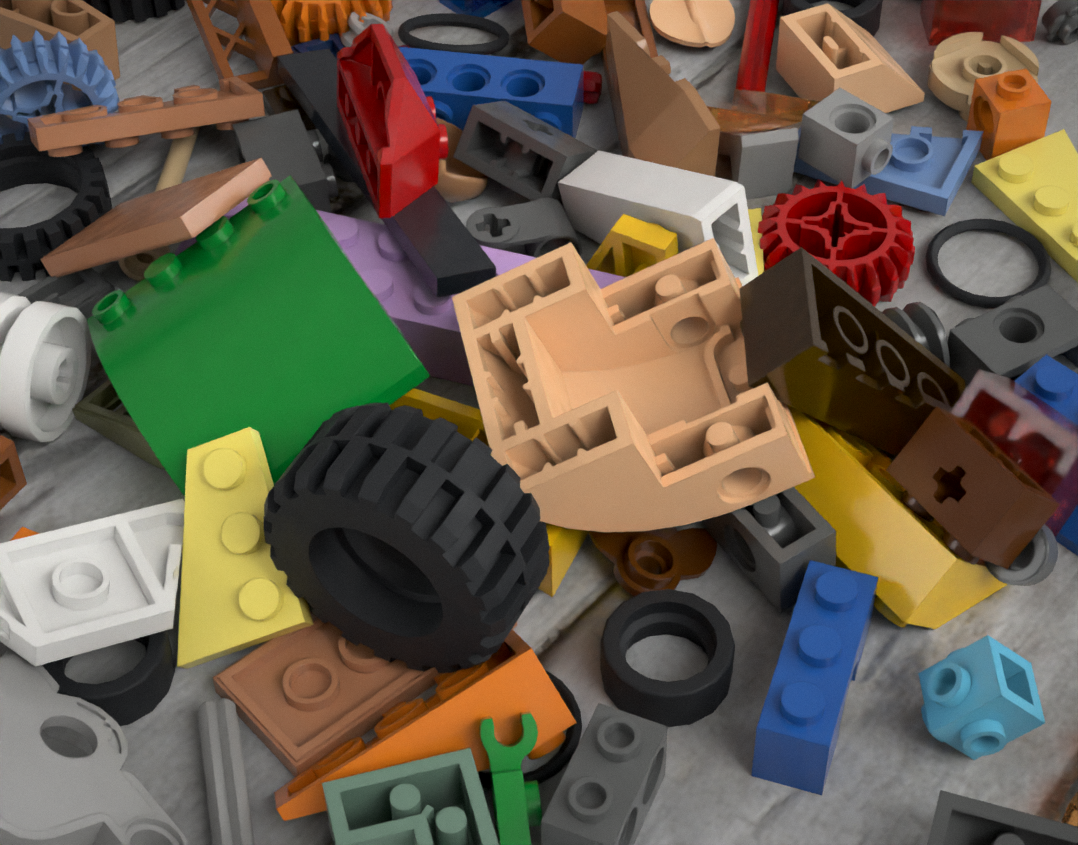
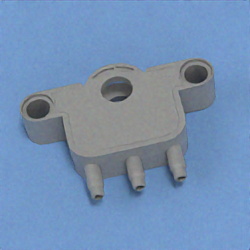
[0,642,187,845]

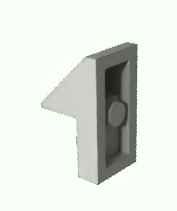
[718,126,799,200]

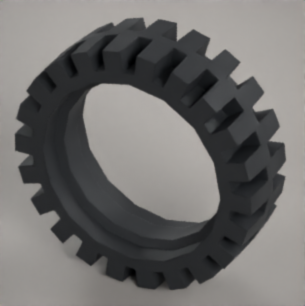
[0,132,112,282]

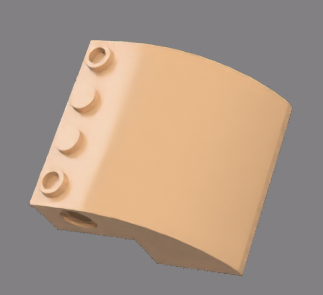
[452,238,815,532]

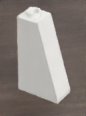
[558,151,758,286]

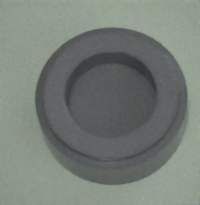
[984,524,1058,586]

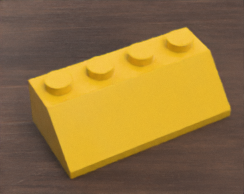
[788,405,1008,629]

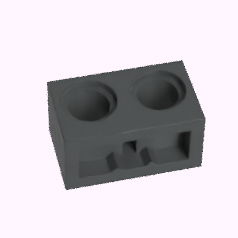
[541,703,668,845]

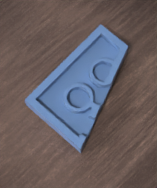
[793,125,983,216]

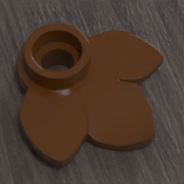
[589,527,717,596]

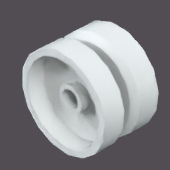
[0,292,91,442]

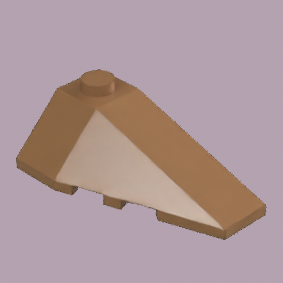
[606,11,720,177]

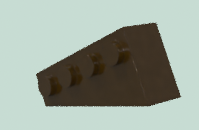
[739,247,972,456]

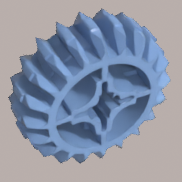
[0,30,119,148]

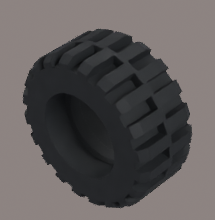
[264,403,549,673]

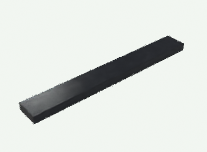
[277,49,496,297]

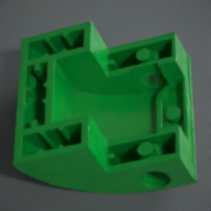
[87,175,430,497]

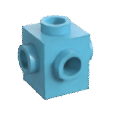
[918,635,1045,760]

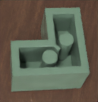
[322,748,499,845]

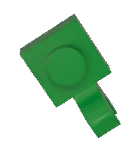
[479,712,542,845]

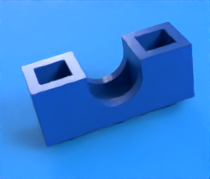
[751,560,878,795]

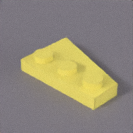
[971,129,1078,282]
[177,427,314,669]

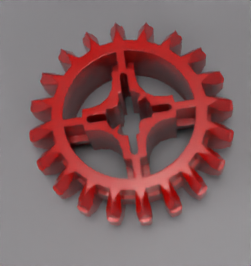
[758,179,915,307]

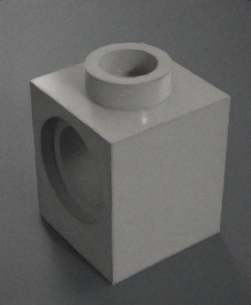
[798,88,894,188]

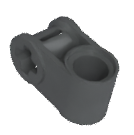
[466,198,582,258]

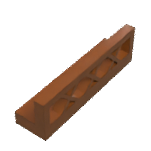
[186,0,293,90]

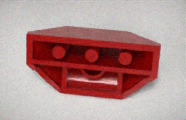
[337,23,448,219]

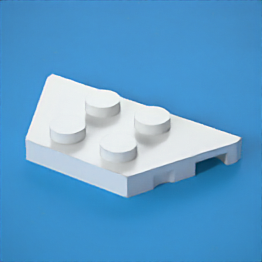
[0,498,185,667]

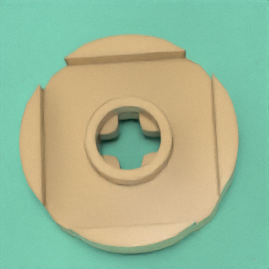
[927,32,1039,122]

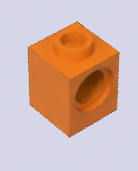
[966,68,1052,161]

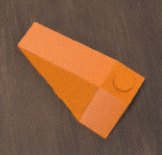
[274,629,577,821]

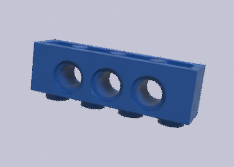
[398,47,584,139]

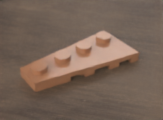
[27,76,265,157]

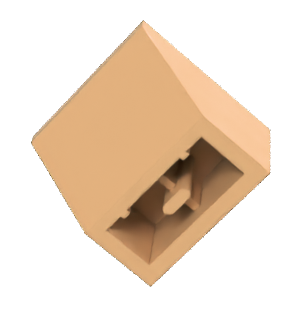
[776,3,925,113]

